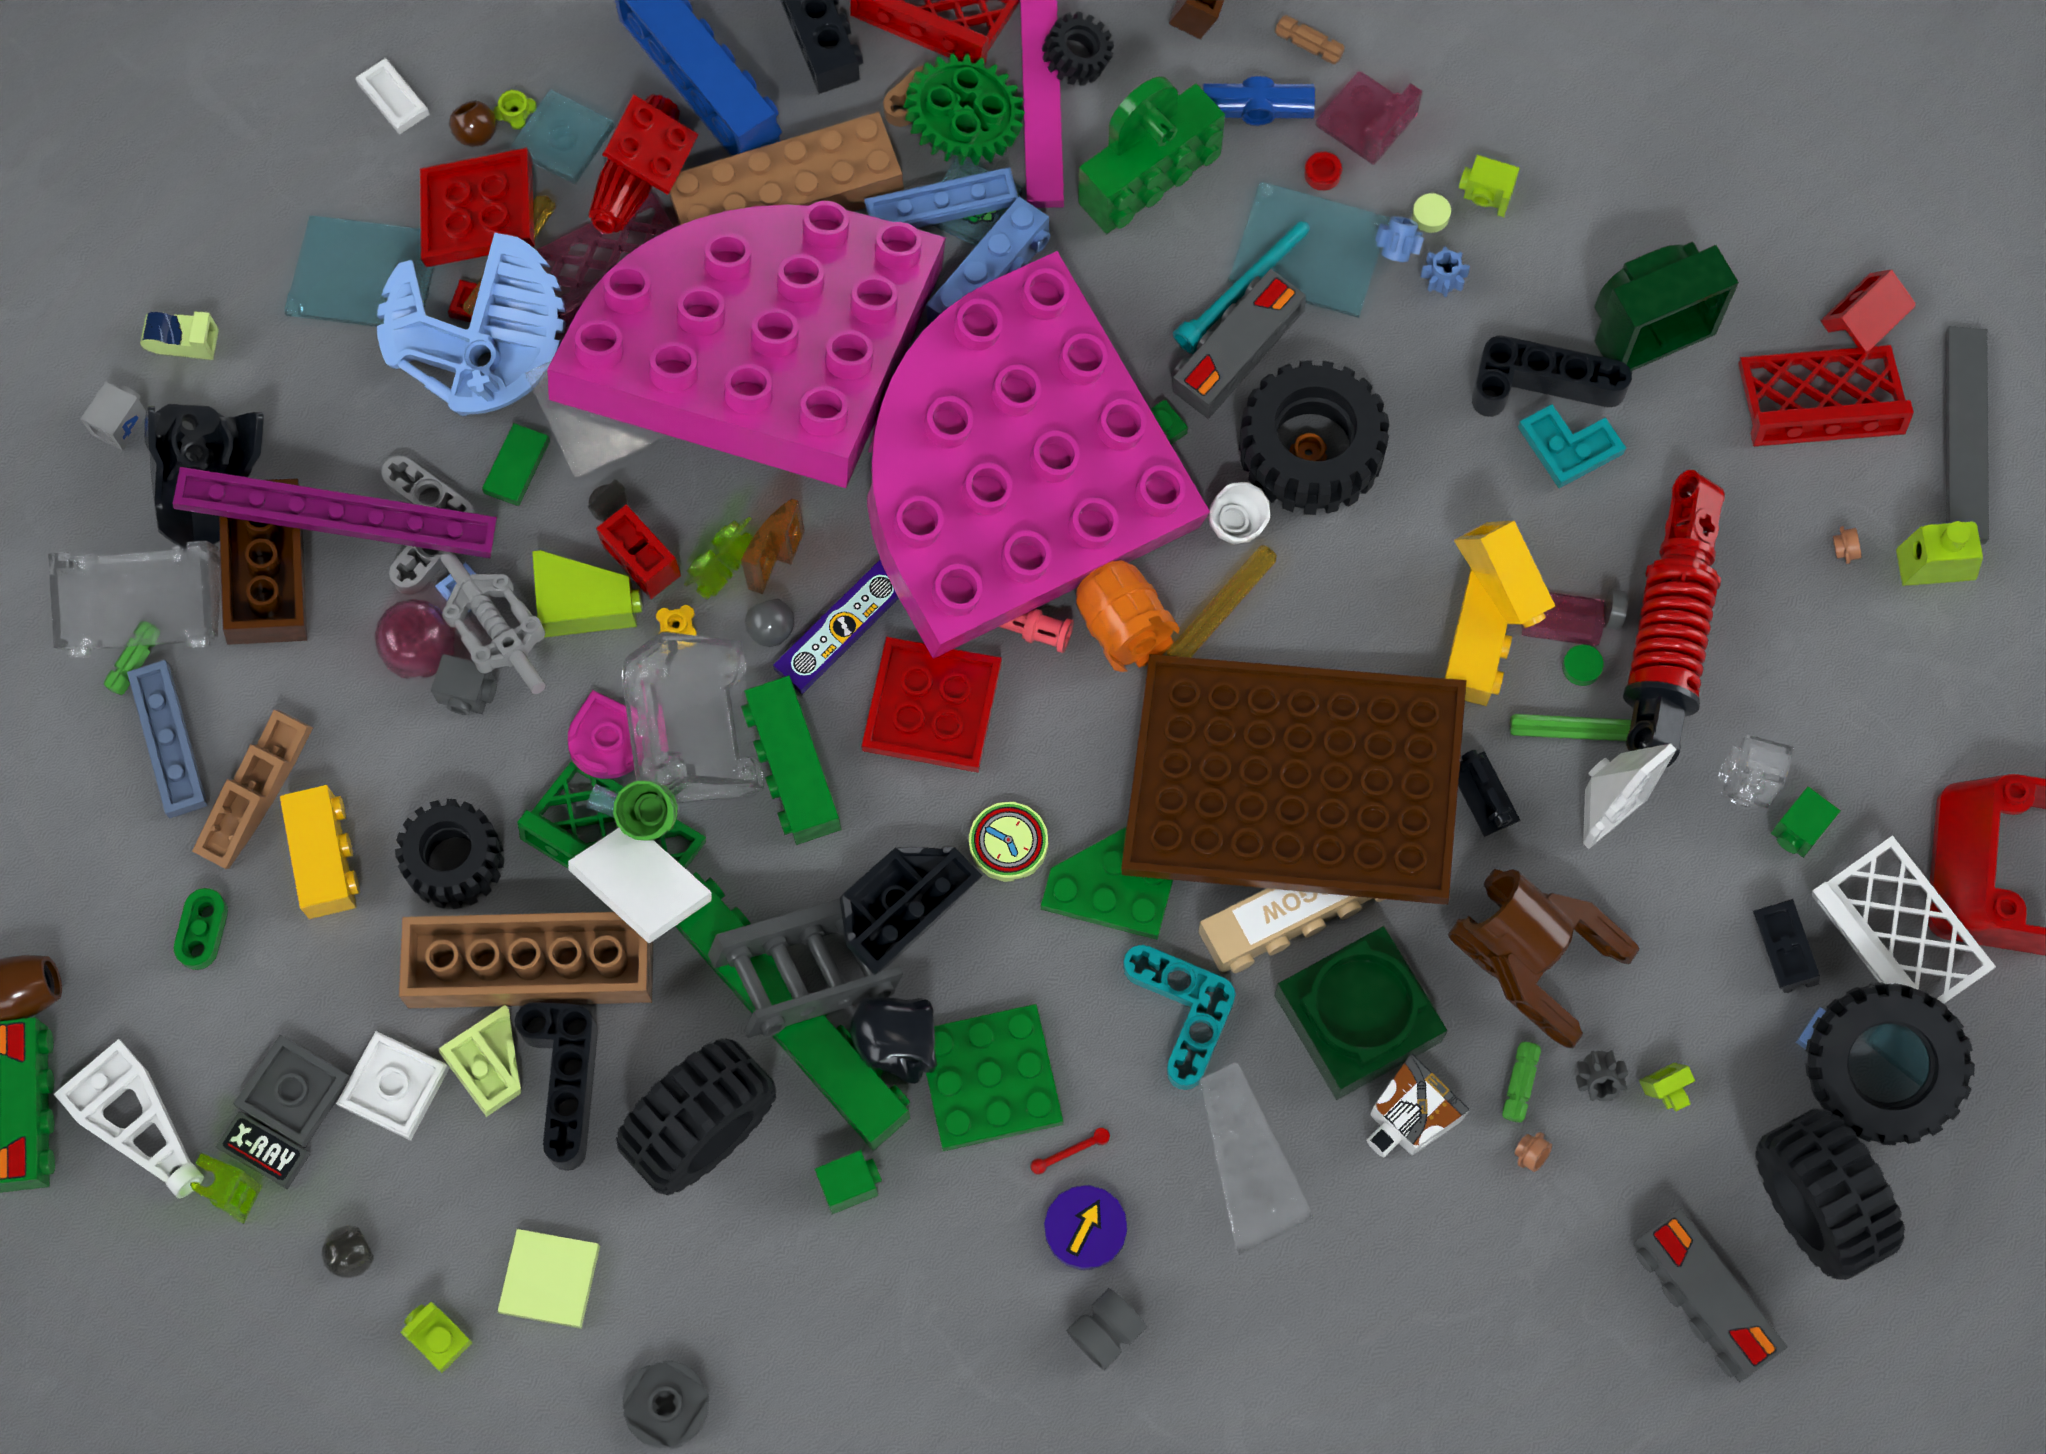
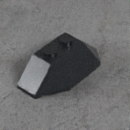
[840,847,982,975]

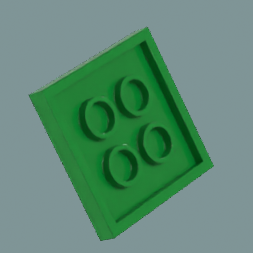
[926,1004,1064,1152]

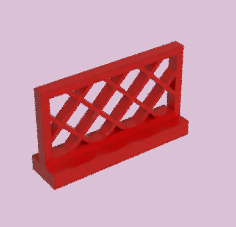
[850,0,1020,65]
[1738,345,1914,447]

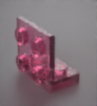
[1316,72,1423,165]

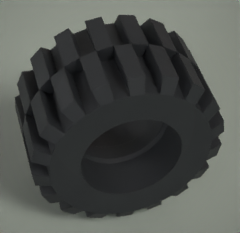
[395,799,504,909]

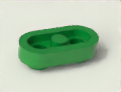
[174,888,228,970]

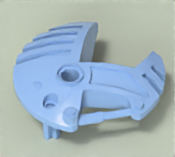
[377,233,566,416]

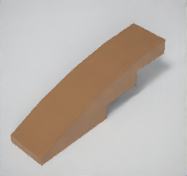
[192,710,313,869]

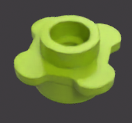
[493,90,537,130]

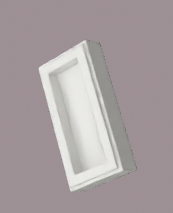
[356,58,430,135]

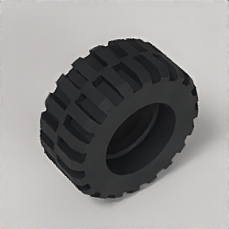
[1239,360,1389,515]
[1805,982,1975,1146]
[616,1038,777,1195]
[1755,1109,1905,1280]

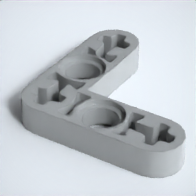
[381,456,476,595]

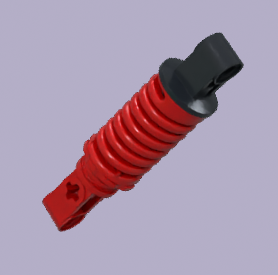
[1623,470,1725,768]

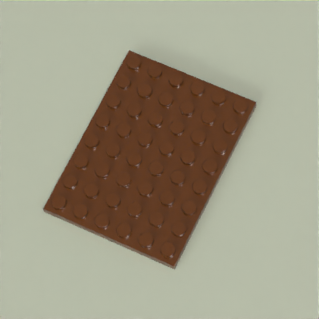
[1121,654,1467,905]

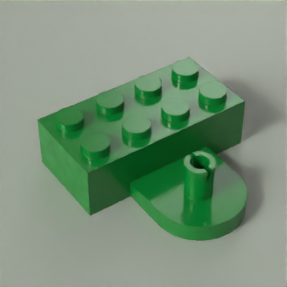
[1078,76,1225,235]

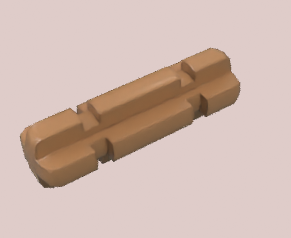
[1275,15,1345,64]

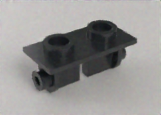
[1458,750,1520,837]

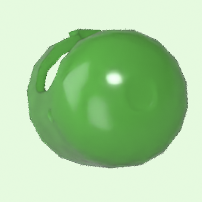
[613,781,678,841]

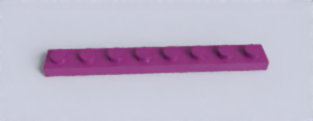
[173,467,497,559]

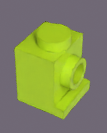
[1458,155,1520,217]

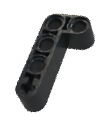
[1472,336,1632,417]
[515,1002,598,1171]

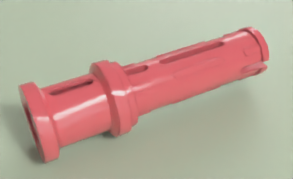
[999,608,1074,653]

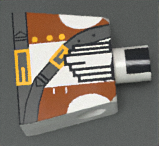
[1366,1054,1470,1158]

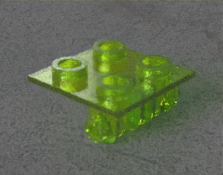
[684,516,757,600]

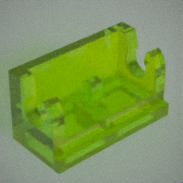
[190,1153,262,1224]

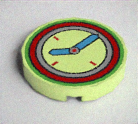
[969,802,1048,882]

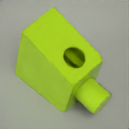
[1896,521,1983,586]

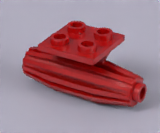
[588,94,699,234]

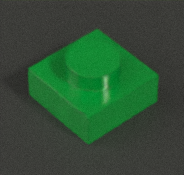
[1150,399,1188,445]

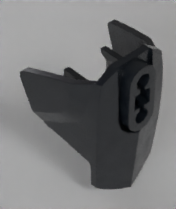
[144,404,264,552]

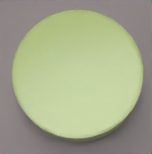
[1412,193,1451,233]

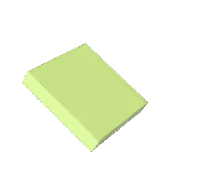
[498,1229,600,1329]

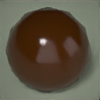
[449,100,497,147]

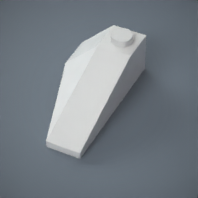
[1583,744,1677,849]

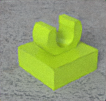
[1639,1062,1695,1112]

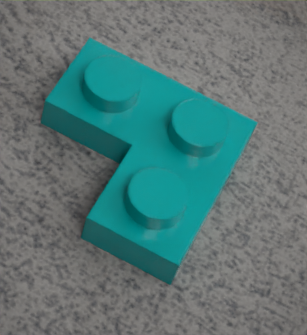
[1518,404,1626,489]

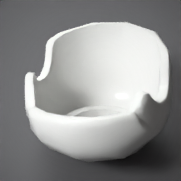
[1208,482,1271,544]

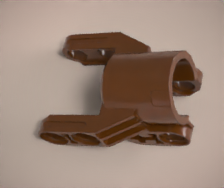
[1448,869,1640,1049]

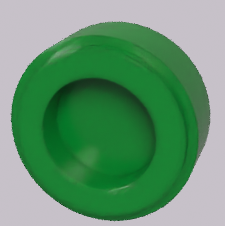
[1562,644,1604,686]

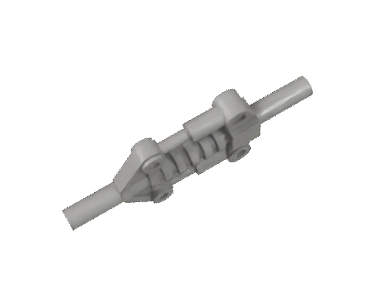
[440,552,546,694]

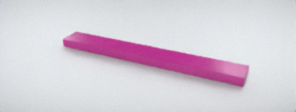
[1020,0,1064,208]

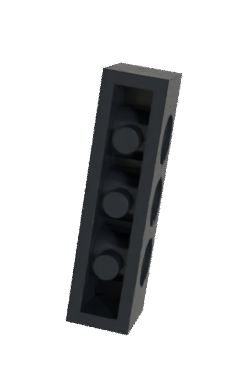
[780,0,864,94]

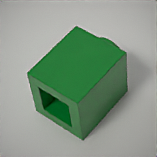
[1771,786,1841,858]
[815,1150,882,1215]

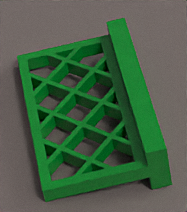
[517,758,706,869]

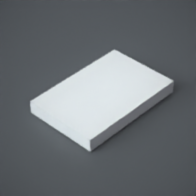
[568,828,712,944]

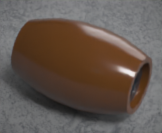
[0,955,62,1021]

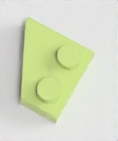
[439,1005,521,1117]

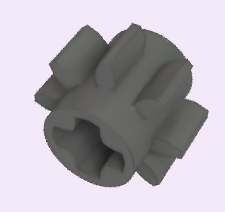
[1576,1050,1629,1101]

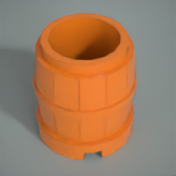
[1076,560,1180,672]

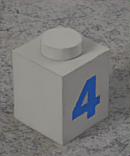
[80,382,146,450]

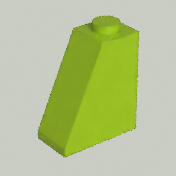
[532,550,642,638]

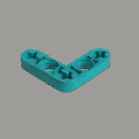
[1123,945,1236,1090]

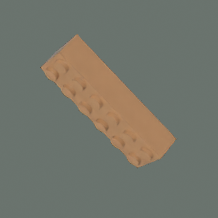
[669,112,904,226]
[399,912,653,1008]

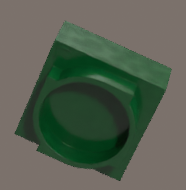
[1594,242,1739,371]
[1274,926,1448,1100]

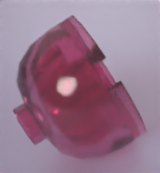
[374,599,455,679]

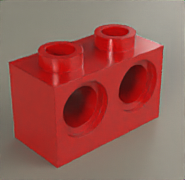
[596,504,681,600]

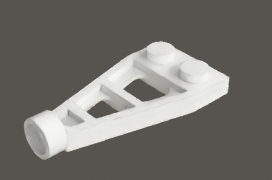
[54,1039,204,1198]

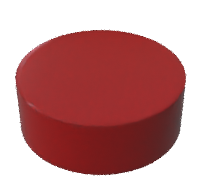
[1304,151,1342,191]

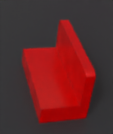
[1820,269,1916,352]

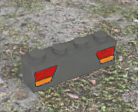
[1172,268,1306,419]
[1634,1208,1788,1382]

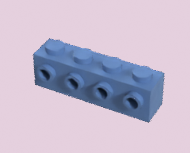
[926,197,1050,326]

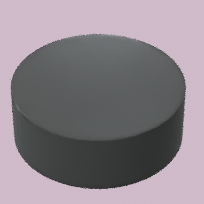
[1602,589,1628,630]

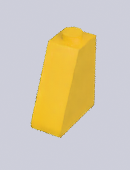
[1454,520,1555,628]

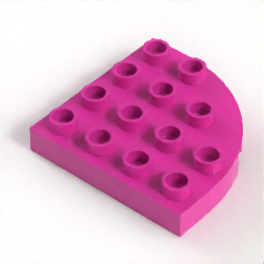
[547,201,946,488]
[867,251,1210,659]

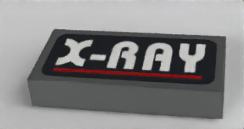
[216,1112,310,1190]

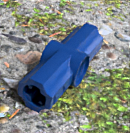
[1203,76,1315,126]

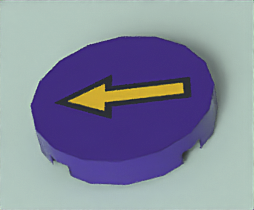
[1044,1185,1127,1271]

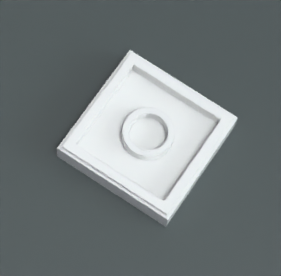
[336,1031,450,1141]

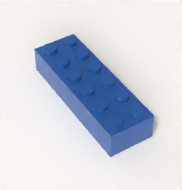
[615,0,782,156]

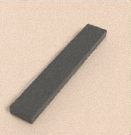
[1945,326,1989,545]

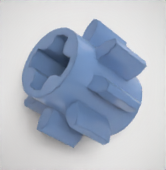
[1375,216,1424,262]
[1421,246,1470,297]

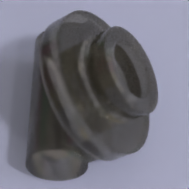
[587,479,628,522]

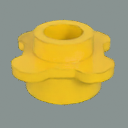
[656,605,697,645]

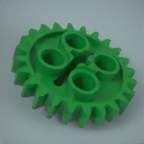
[904,53,1025,166]

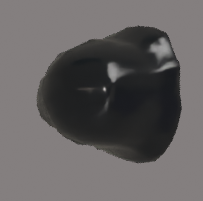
[850,998,937,1084]

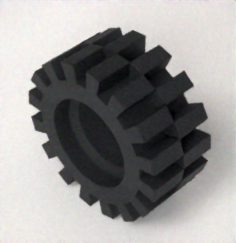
[1042,12,1114,86]

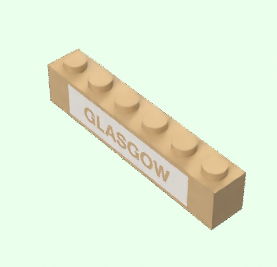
[1198,888,1385,974]

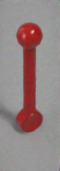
[1030,1128,1110,1175]

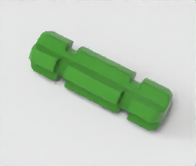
[103,622,161,695]
[1502,1041,1541,1122]

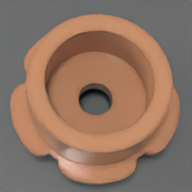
[1833,526,1862,564]
[1515,1132,1552,1172]

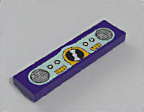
[773,560,899,694]

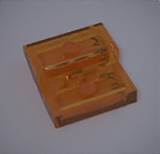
[741,498,805,594]

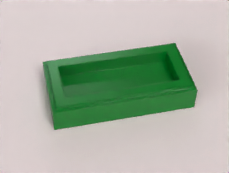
[482,423,550,507]

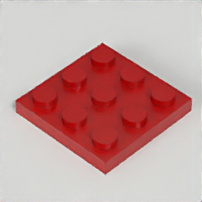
[420,148,535,267]
[861,637,1002,773]

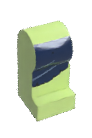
[140,311,219,360]

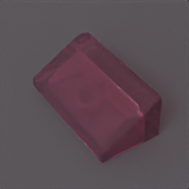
[1522,592,1604,646]

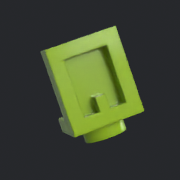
[401,1302,473,1373]

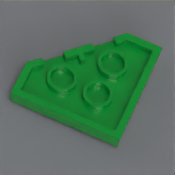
[1041,826,1174,940]

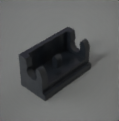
[1753,899,1820,993]

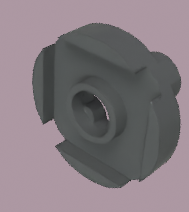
[623,1361,709,1449]

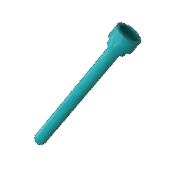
[1173,221,1310,354]

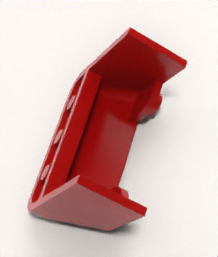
[1928,774,2046,956]

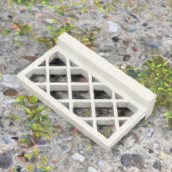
[1812,835,1996,1004]

